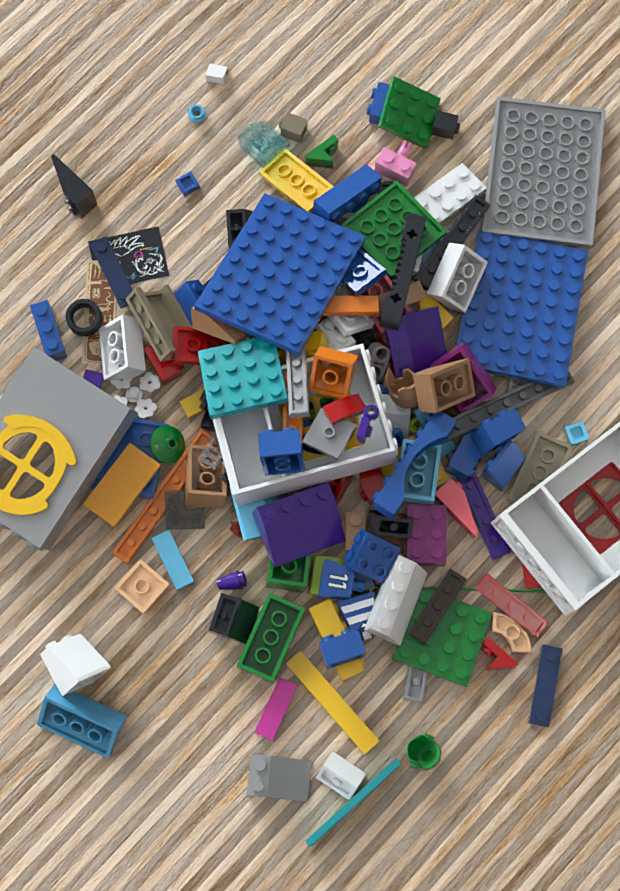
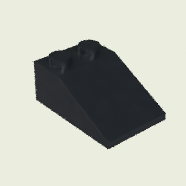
[51,154,97,219]

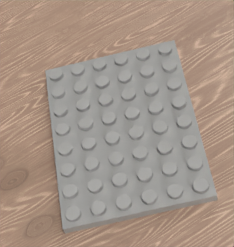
[482,97,606,248]

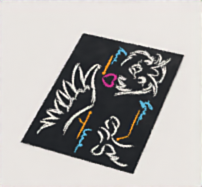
[88,226,169,284]

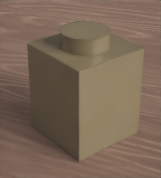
[279,112,308,143]

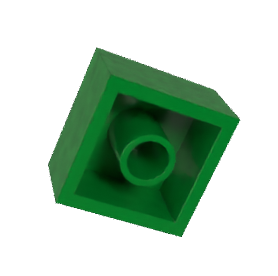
[265,555,310,593]

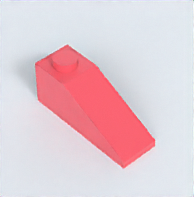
[435,478,478,539]

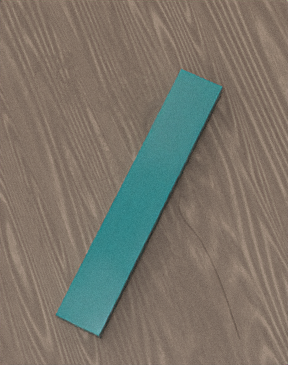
[305,758,401,846]

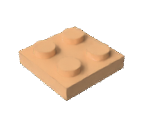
[114,559,170,614]

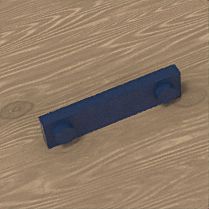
[89,236,133,309]
[528,645,562,727]

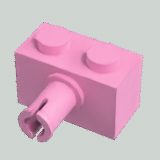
[374,140,417,187]

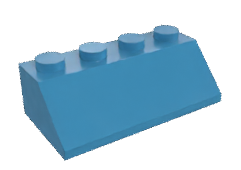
[37,684,127,758]

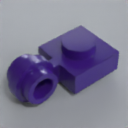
[356,405,379,444]

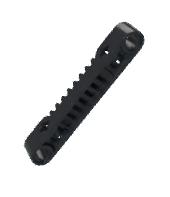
[379,213,426,331]

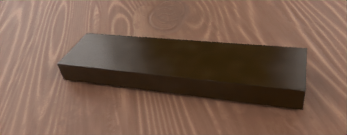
[408,568,467,645]

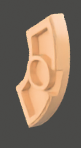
[492,612,532,654]

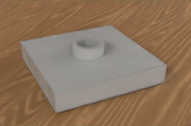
[302,408,357,460]

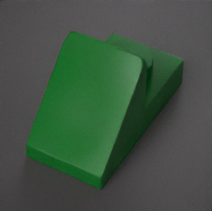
[305,135,338,168]

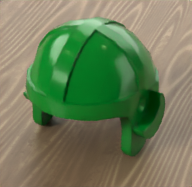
[407,733,441,770]

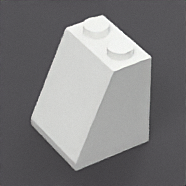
[40,634,111,696]

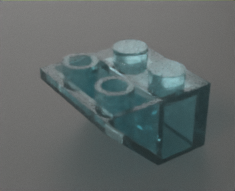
[238,120,290,168]

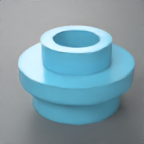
[188,105,206,123]

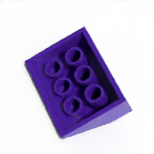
[384,306,447,379]
[252,482,346,568]

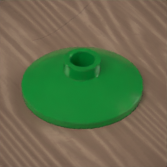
[150,425,185,464]

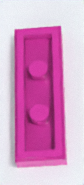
[255,677,298,741]

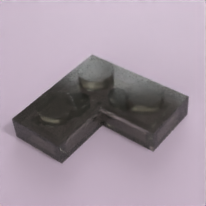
[164,490,205,530]

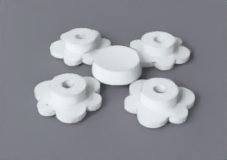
[111,372,161,419]

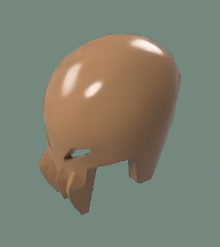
[384,368,418,409]

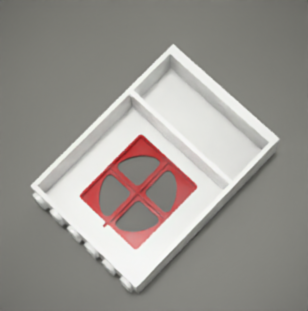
[491,422,620,616]

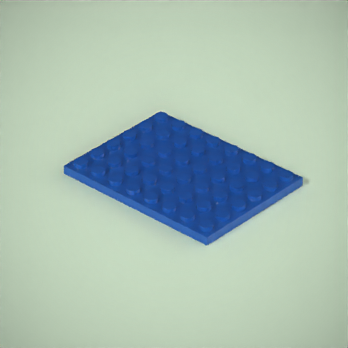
[194,193,366,356]
[456,229,588,388]

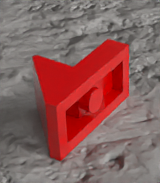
[482,637,518,670]

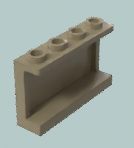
[126,285,192,362]

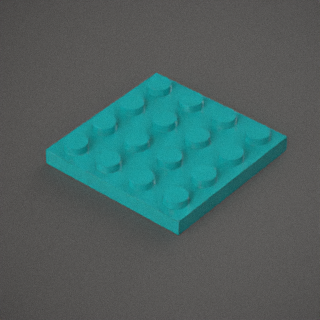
[198,338,288,420]

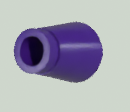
[217,570,247,590]

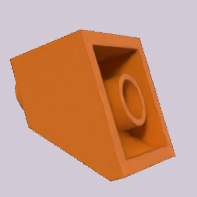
[308,346,358,399]

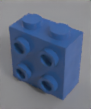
[344,528,401,583]

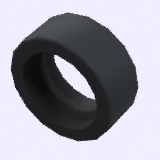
[65,299,103,337]

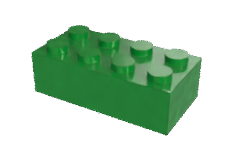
[237,593,305,684]

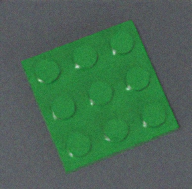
[378,76,441,149]

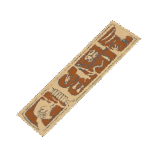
[82,260,121,364]

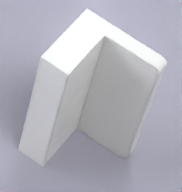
[315,752,366,800]

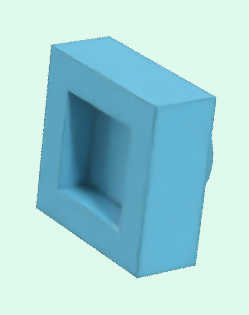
[564,421,590,446]

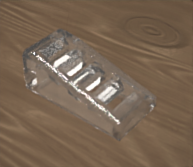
[198,432,223,469]

